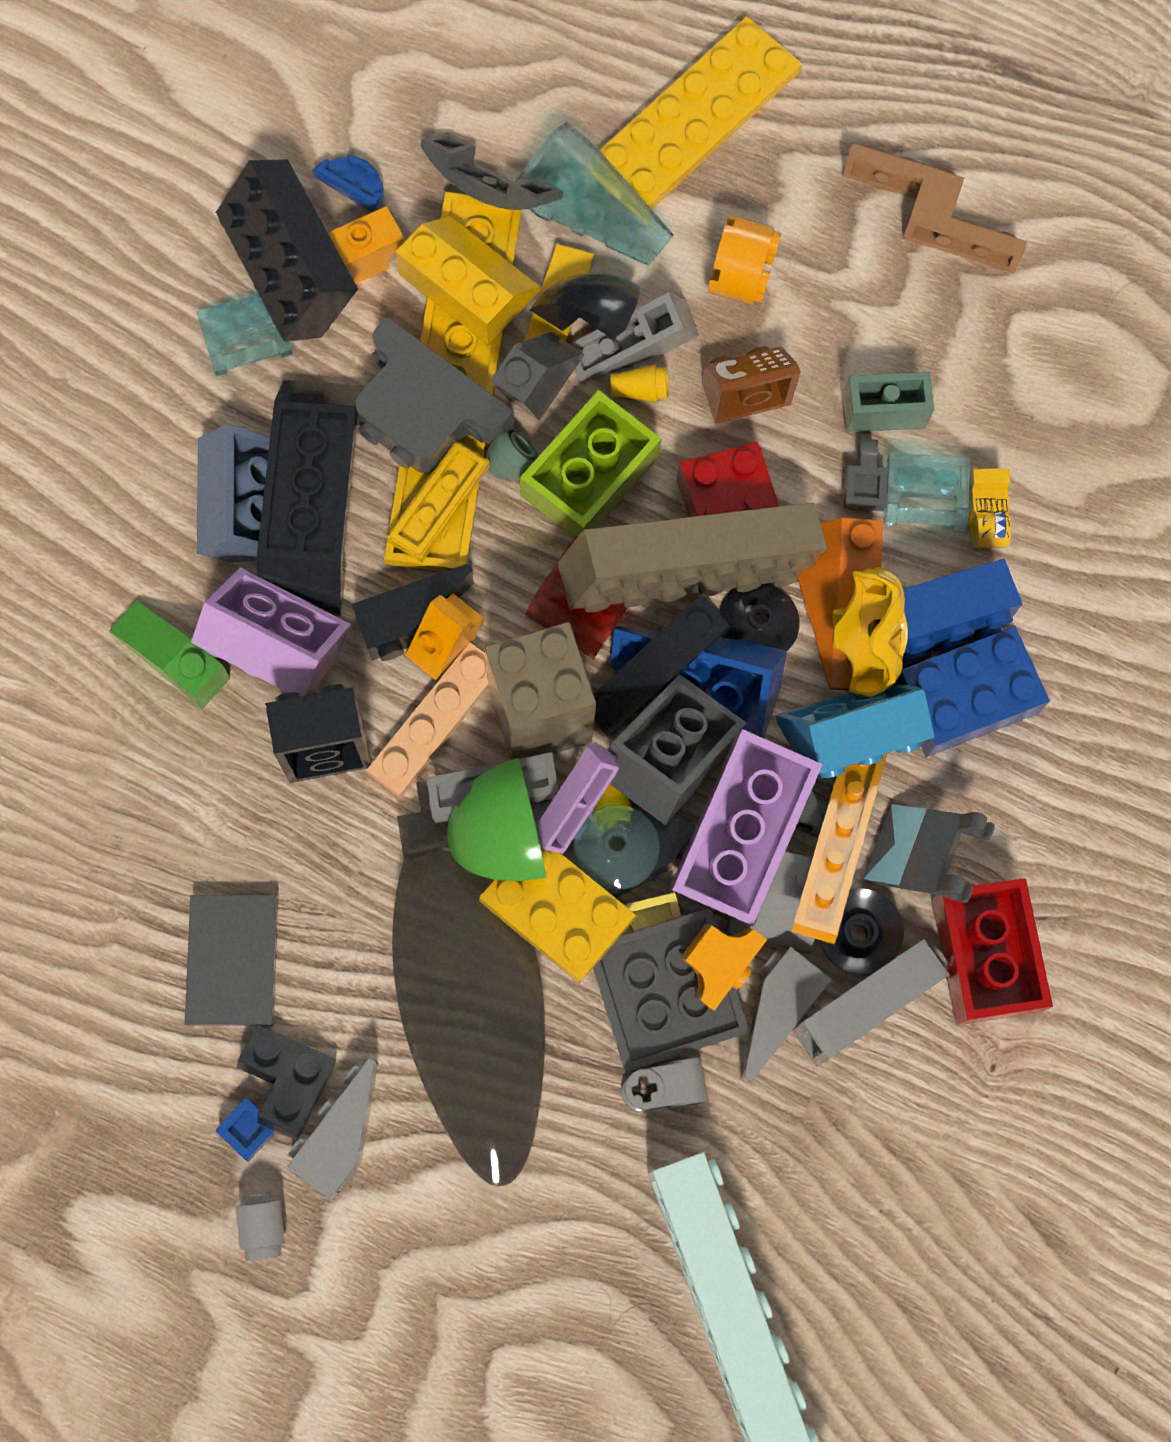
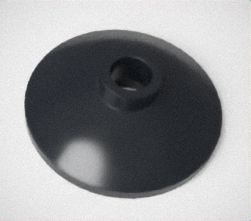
[720,584,800,652]
[819,889,904,974]

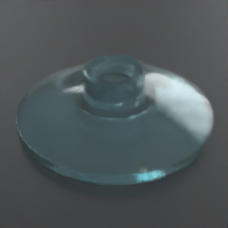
[574,805,660,890]

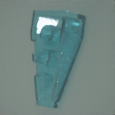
[515,121,674,266]

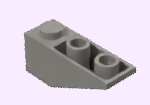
[287,1057,378,1200]

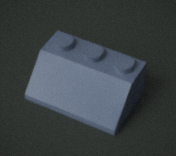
[197,424,270,562]

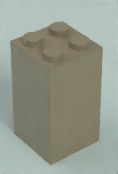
[485,622,596,760]

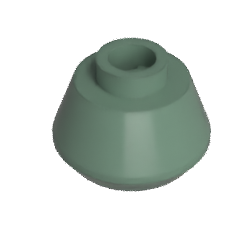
[486,428,538,480]

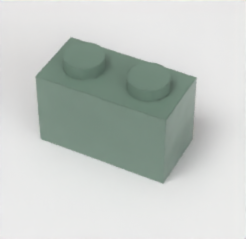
[843,372,934,432]

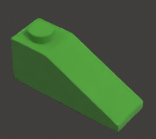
[109,601,230,709]

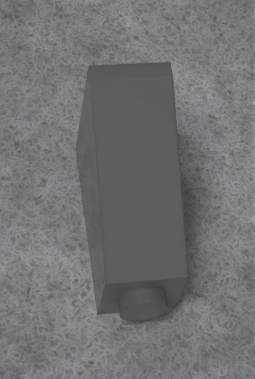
[490,332,584,421]

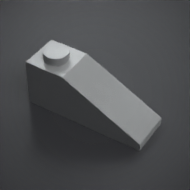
[570,292,699,383]
[740,947,832,1085]

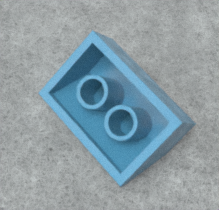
[775,682,935,778]

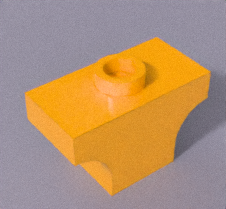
[328,206,405,284]
[405,593,485,681]
[680,923,767,1011]

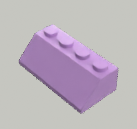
[669,729,823,925]

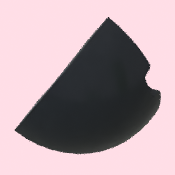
[530,272,640,339]

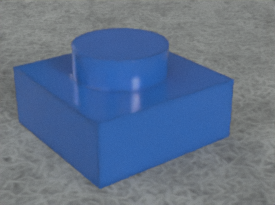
[215,1098,276,1162]

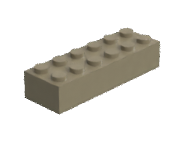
[557,503,828,612]

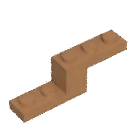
[842,143,1027,273]

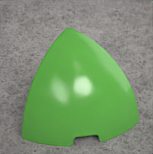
[447,758,546,881]

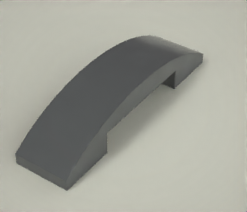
[420,132,564,210]

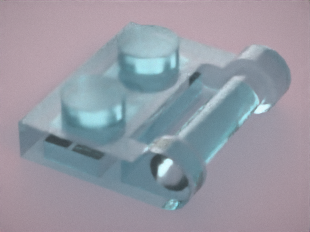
[196,294,293,377]
[884,452,970,531]

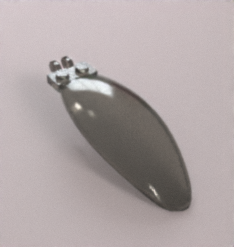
[392,781,545,1186]

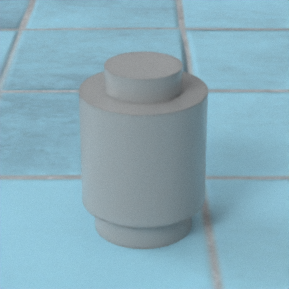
[235,1192,285,1261]

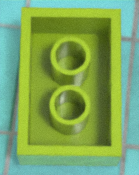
[520,390,662,539]

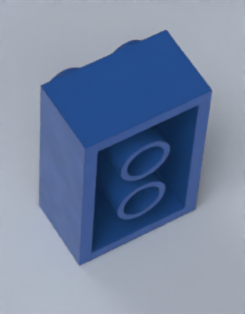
[877,558,1022,665]
[896,627,1050,758]

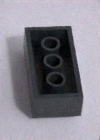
[216,159,358,342]

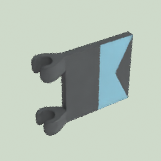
[863,804,995,903]

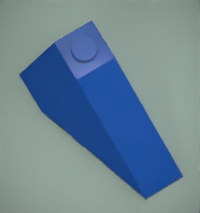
[610,626,787,738]

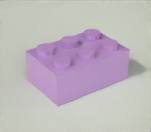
[191,567,351,696]

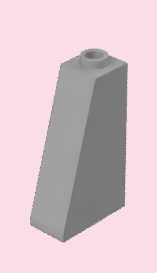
[792,939,950,1067]

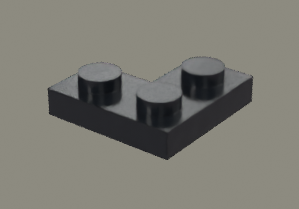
[237,1025,336,1140]

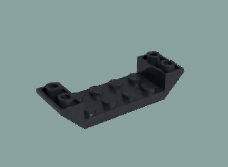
[257,380,364,616]

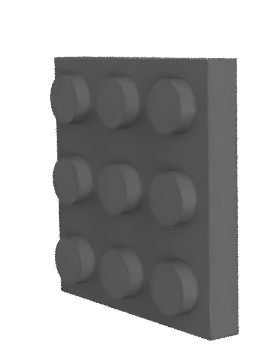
[593,907,750,1073]

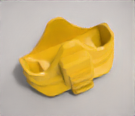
[832,567,908,697]

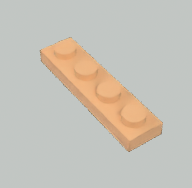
[366,642,488,798]

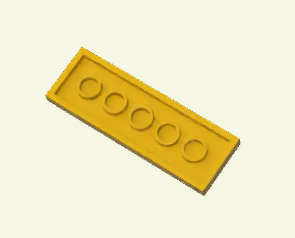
[588,16,802,217]

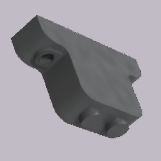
[355,316,514,473]

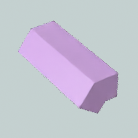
[536,742,620,854]

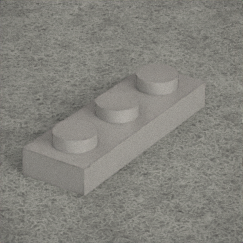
[427,752,560,823]

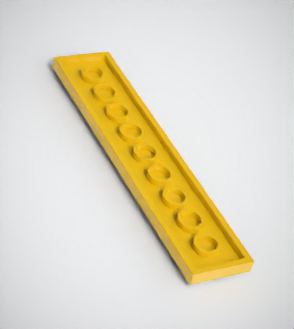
[384,192,523,572]

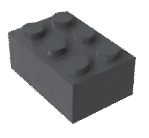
[608,674,747,825]

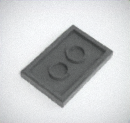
[184,895,278,1026]

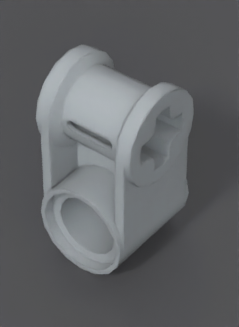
[621,1058,709,1112]

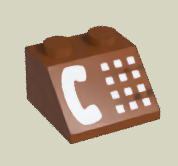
[702,346,801,424]

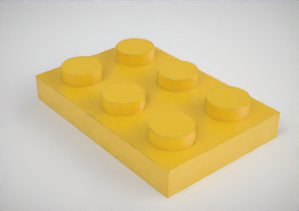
[479,845,636,984]

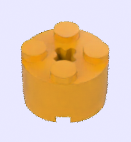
[707,214,781,305]

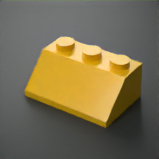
[395,216,540,346]

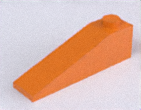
[797,518,883,691]

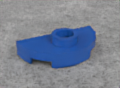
[312,155,384,212]

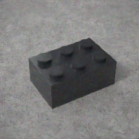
[265,684,371,783]

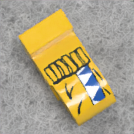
[965,468,1011,548]

